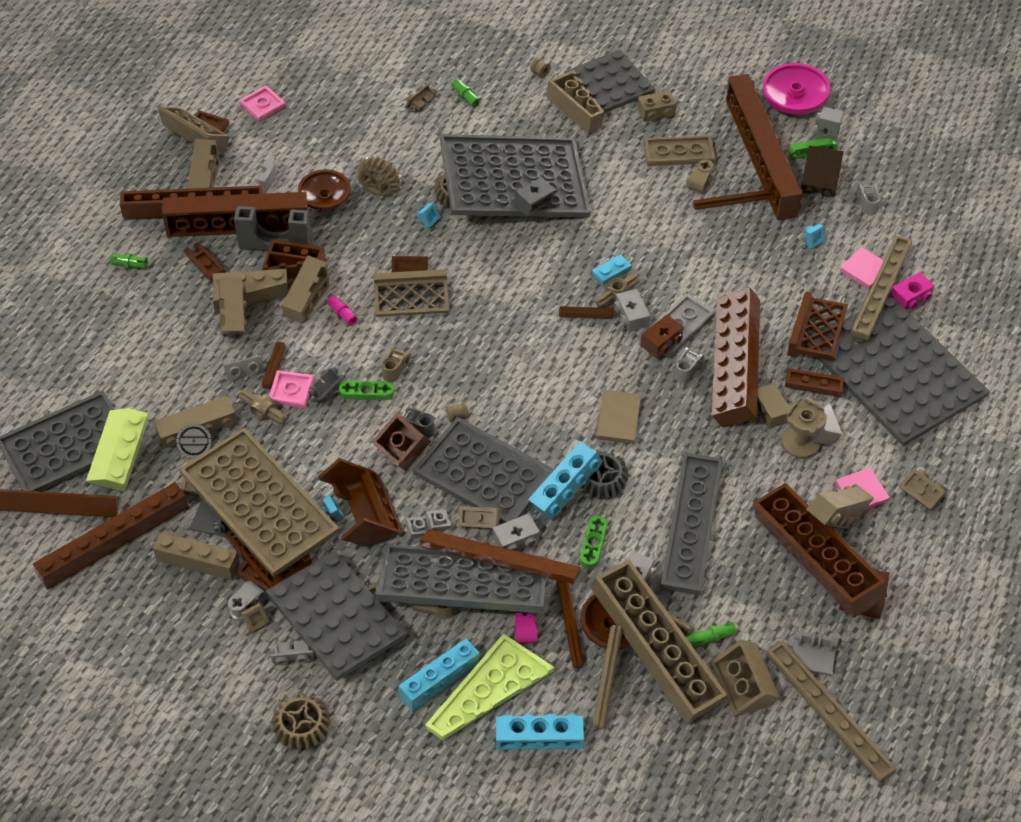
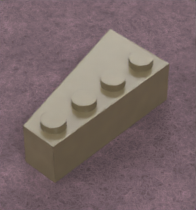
[546,70,604,133]
[213,269,288,315]
[806,484,874,529]

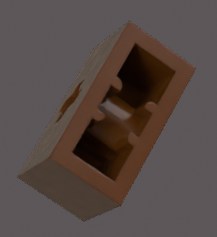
[640,314,684,359]

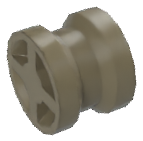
[530,57,551,78]

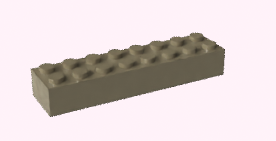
[591,559,727,725]

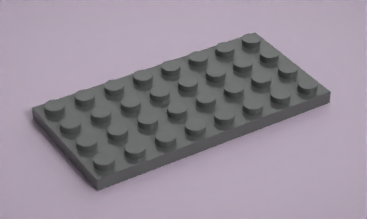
[375,544,548,613]

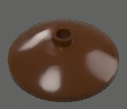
[298,169,351,210]
[580,594,630,649]

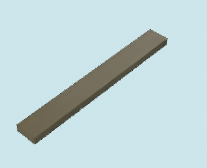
[850,235,913,340]
[765,640,896,783]

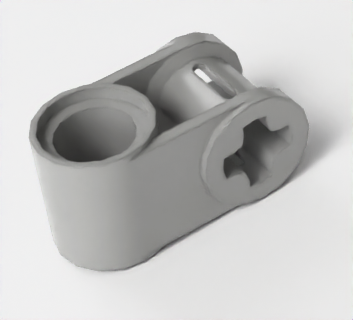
[857,183,881,215]
[674,347,704,383]
[228,580,266,620]

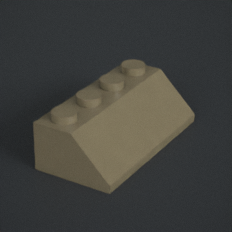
[158,106,230,155]

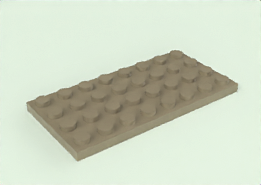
[179,427,340,577]

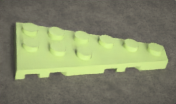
[425,634,554,740]

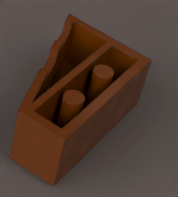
[262,239,326,278]

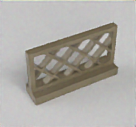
[373,269,449,317]

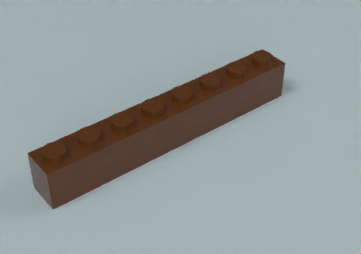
[120,185,264,219]
[33,482,189,590]

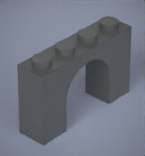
[234,206,312,250]

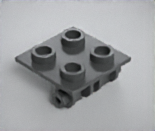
[190,498,231,537]

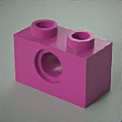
[890,272,935,310]

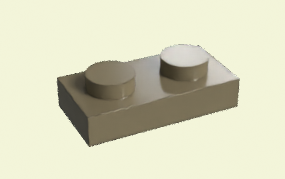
[458,506,500,528]

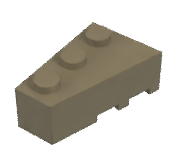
[185,139,220,189]
[281,256,330,324]
[219,277,247,335]

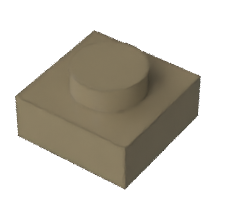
[241,603,269,632]

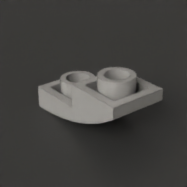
[258,155,276,193]
[405,509,451,539]

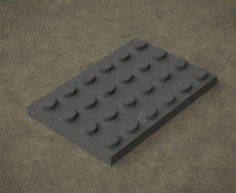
[0,390,115,491]
[413,417,555,524]
[266,550,406,681]

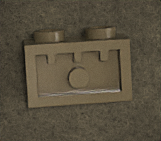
[899,468,947,511]

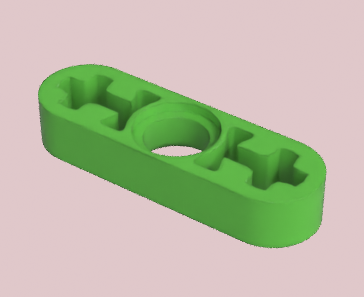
[788,138,838,160]
[339,381,394,400]
[580,516,607,569]

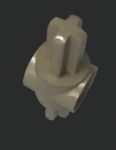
[594,274,640,307]
[239,390,287,424]

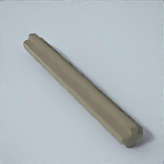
[593,625,623,729]

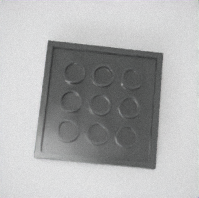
[564,49,655,113]

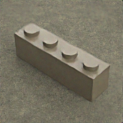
[154,396,237,449]
[153,532,240,580]

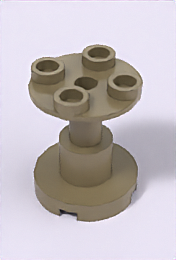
[782,399,827,459]

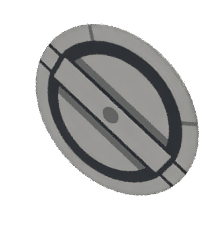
[176,423,212,458]

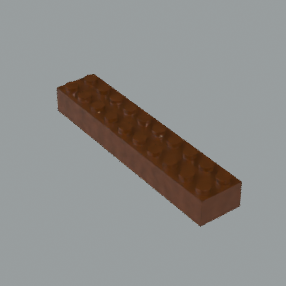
[726,74,803,221]

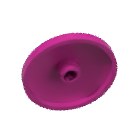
[762,63,830,114]

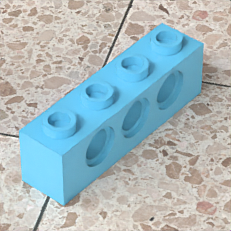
[528,441,603,520]
[398,639,479,712]
[496,714,584,749]

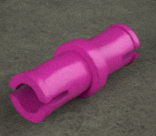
[327,296,358,326]

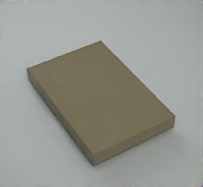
[596,390,641,444]

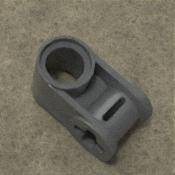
[403,406,435,438]

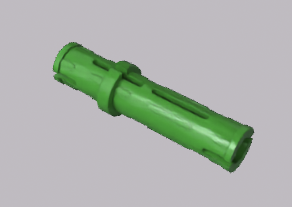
[685,622,736,647]

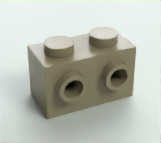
[637,90,677,122]

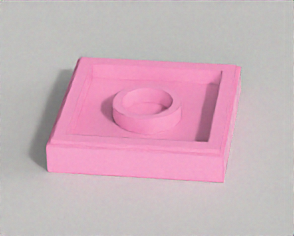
[239,86,286,122]
[840,247,883,289]
[269,370,314,408]
[835,468,890,510]

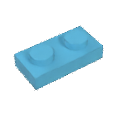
[592,254,632,285]

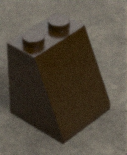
[801,145,844,197]

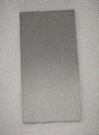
[640,293,715,358]

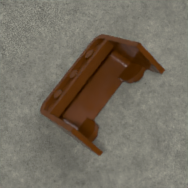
[318,458,402,547]

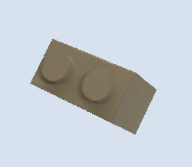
[757,383,790,429]

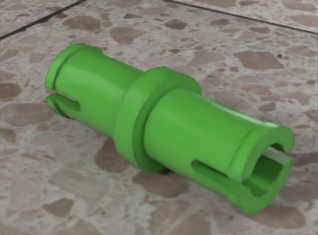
[451,78,480,107]
[110,253,148,269]

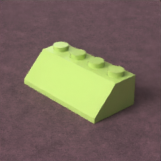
[86,408,148,492]

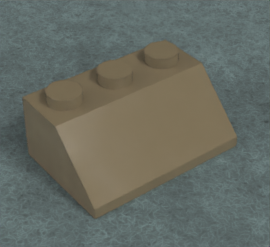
[711,639,780,717]

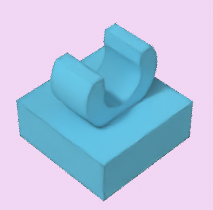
[417,203,441,228]
[804,224,825,248]
[321,495,345,521]

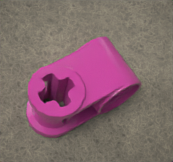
[515,611,537,644]

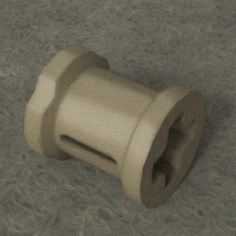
[446,401,469,422]

